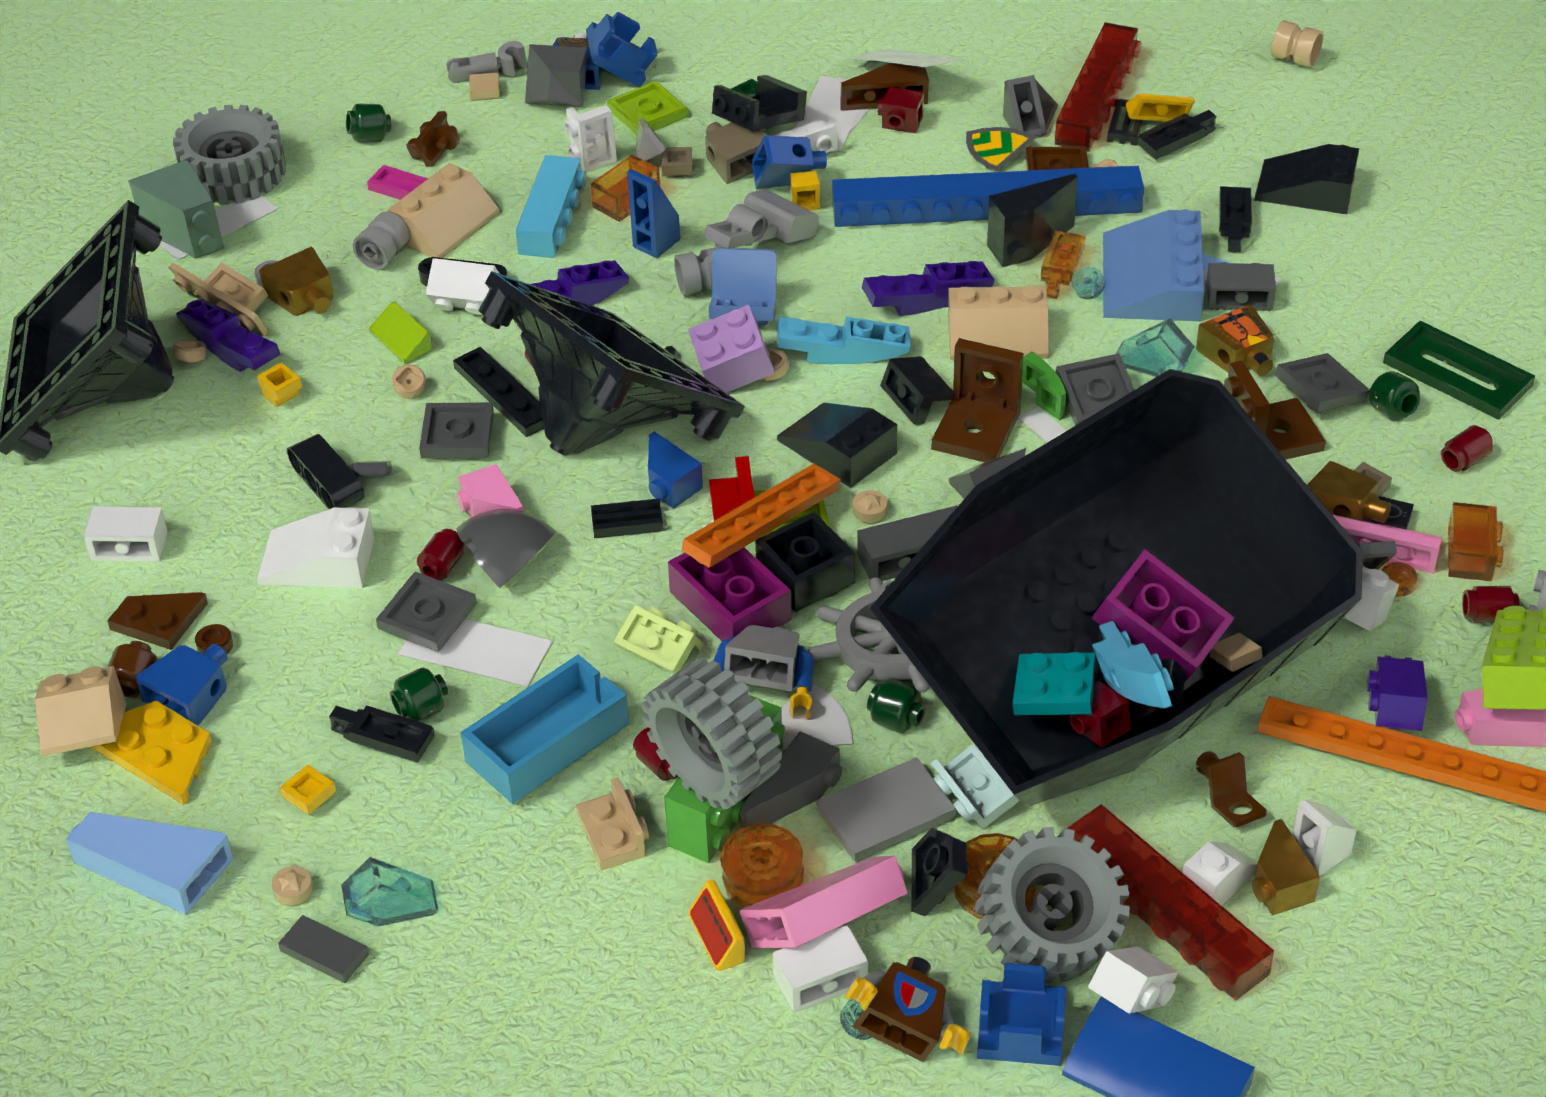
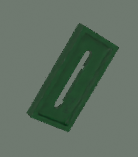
[1383,321,1535,420]

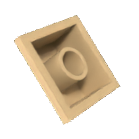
[35,666,127,756]

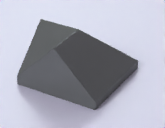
[525,44,588,107]

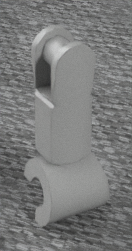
[446,41,528,83]

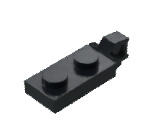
[1137,110,1217,159]
[1219,186,1252,252]
[329,705,435,763]

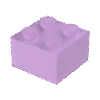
[688,304,775,393]

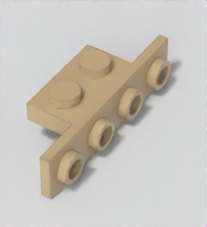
[169,262,269,336]

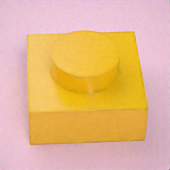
[280,764,336,815]

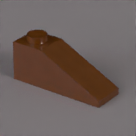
[840,63,929,110]

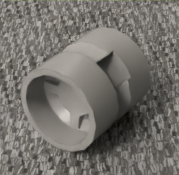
[353,212,411,270]
[674,247,717,296]

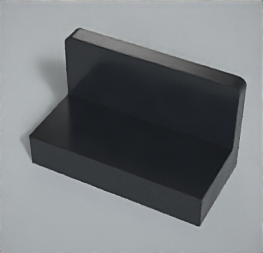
[880,356,955,424]

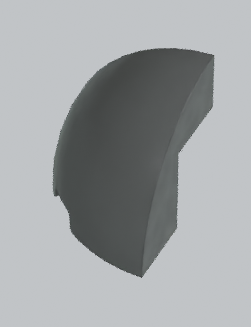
[456,509,556,588]

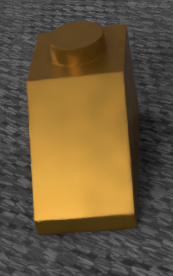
[1252,819,1320,916]

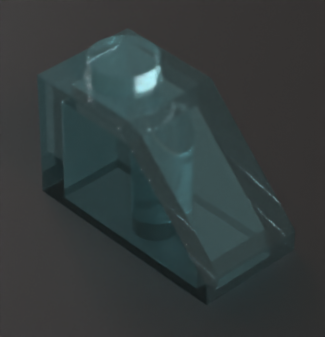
[1116,318,1195,377]
[341,857,439,927]

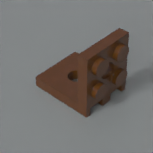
[931,338,1024,462]
[1224,361,1326,459]

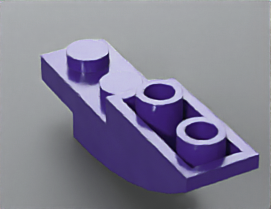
[531,260,629,305]
[862,261,995,316]
[176,298,281,372]

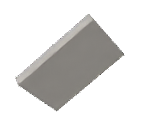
[817,757,956,862]

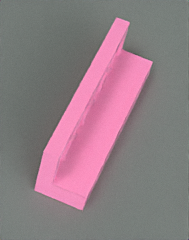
[1333,515,1443,574]

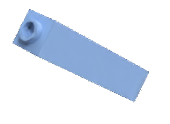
[66,812,233,915]

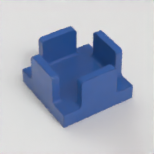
[586,12,658,87]
[977,963,1066,1066]

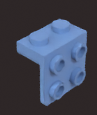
[709,248,777,326]

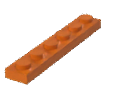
[681,463,841,568]

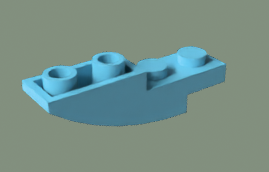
[777,316,911,364]
[1092,621,1174,708]

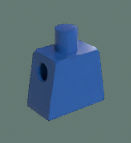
[751,136,827,189]
[136,644,228,726]

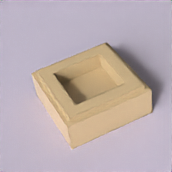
[469,73,500,100]
[1209,633,1262,672]

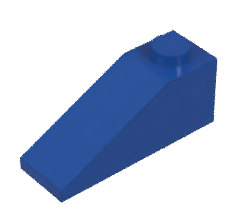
[627,169,680,258]

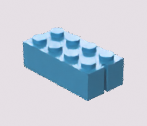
[461,654,629,804]

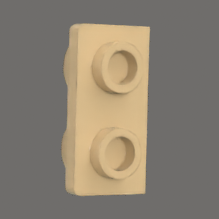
[576,778,649,871]

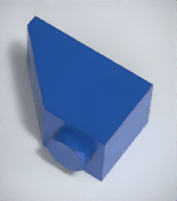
[648,431,703,509]

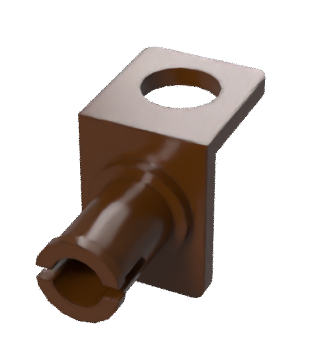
[1196,751,1267,827]

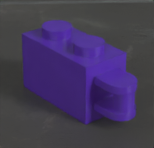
[1367,655,1428,731]

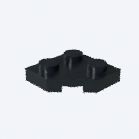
[911,828,969,916]

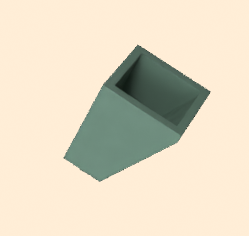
[128,160,224,259]

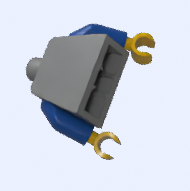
[713,625,815,719]

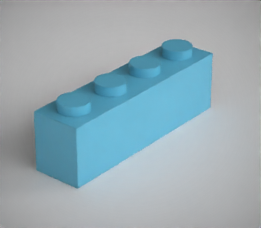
[516,155,586,258]

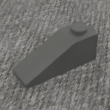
[740,731,842,835]

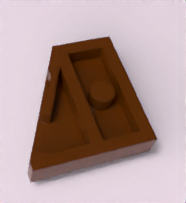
[107,592,208,650]

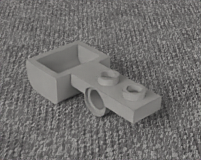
[704,189,819,248]

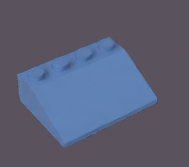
[1103,209,1204,322]

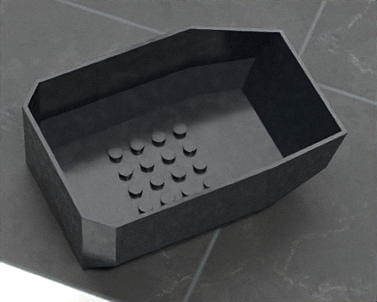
[870,369,1363,806]

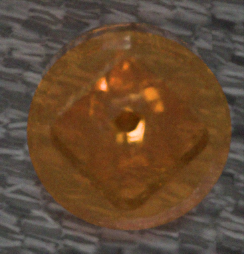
[1381,562,1417,596]

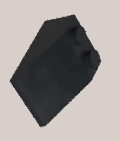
[1254,144,1359,215]
[987,173,1078,267]
[777,402,897,488]

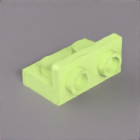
[613,605,704,674]

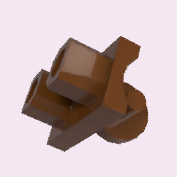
[406,111,460,167]

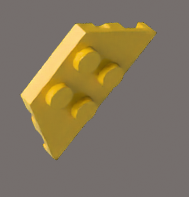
[91,700,212,805]

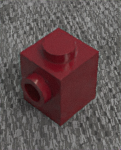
[878,87,924,133]
[1069,680,1131,747]

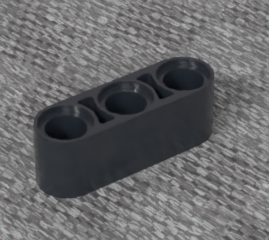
[287,434,365,509]

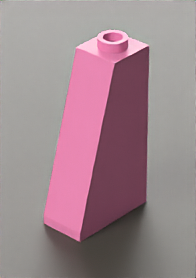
[1455,688,1546,747]
[739,856,908,948]

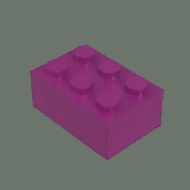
[668,547,792,641]
[1091,549,1234,682]

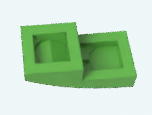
[1022,351,1066,420]

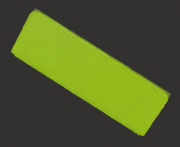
[369,302,432,364]

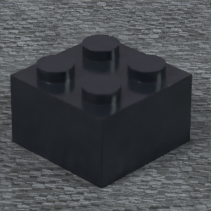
[755,512,855,612]

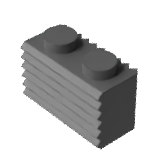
[1206,262,1276,311]

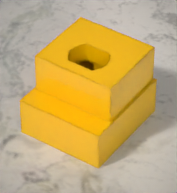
[790,171,820,210]
[257,362,302,407]

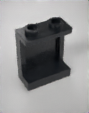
[712,75,807,131]

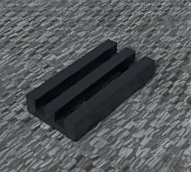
[1107,99,1143,146]
[591,498,663,538]

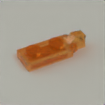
[1041,230,1086,299]

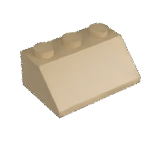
[388,163,499,258]
[948,286,1049,360]

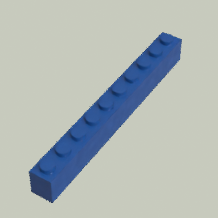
[832,165,1144,227]

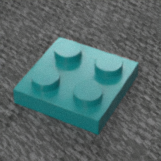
[1013,652,1096,715]

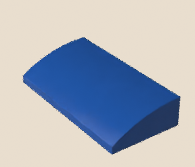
[1062,996,1255,1097]

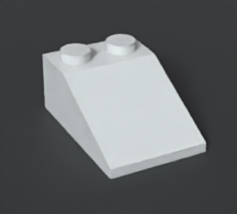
[257,507,375,588]

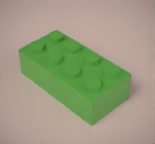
[664,695,785,863]

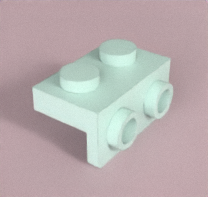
[931,743,1019,830]

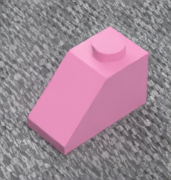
[456,464,524,517]

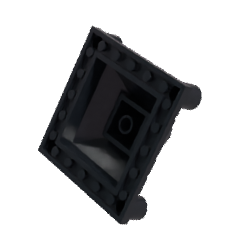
[0,200,174,461]
[478,271,745,456]

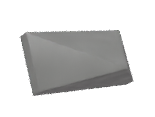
[635,117,666,166]

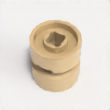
[1271,20,1324,68]

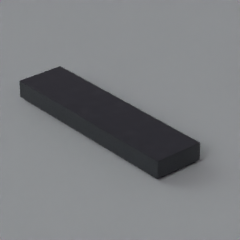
[453,347,544,437]

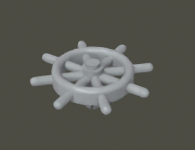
[808,577,929,692]

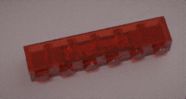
[1055,22,1141,152]
[1067,804,1274,1001]

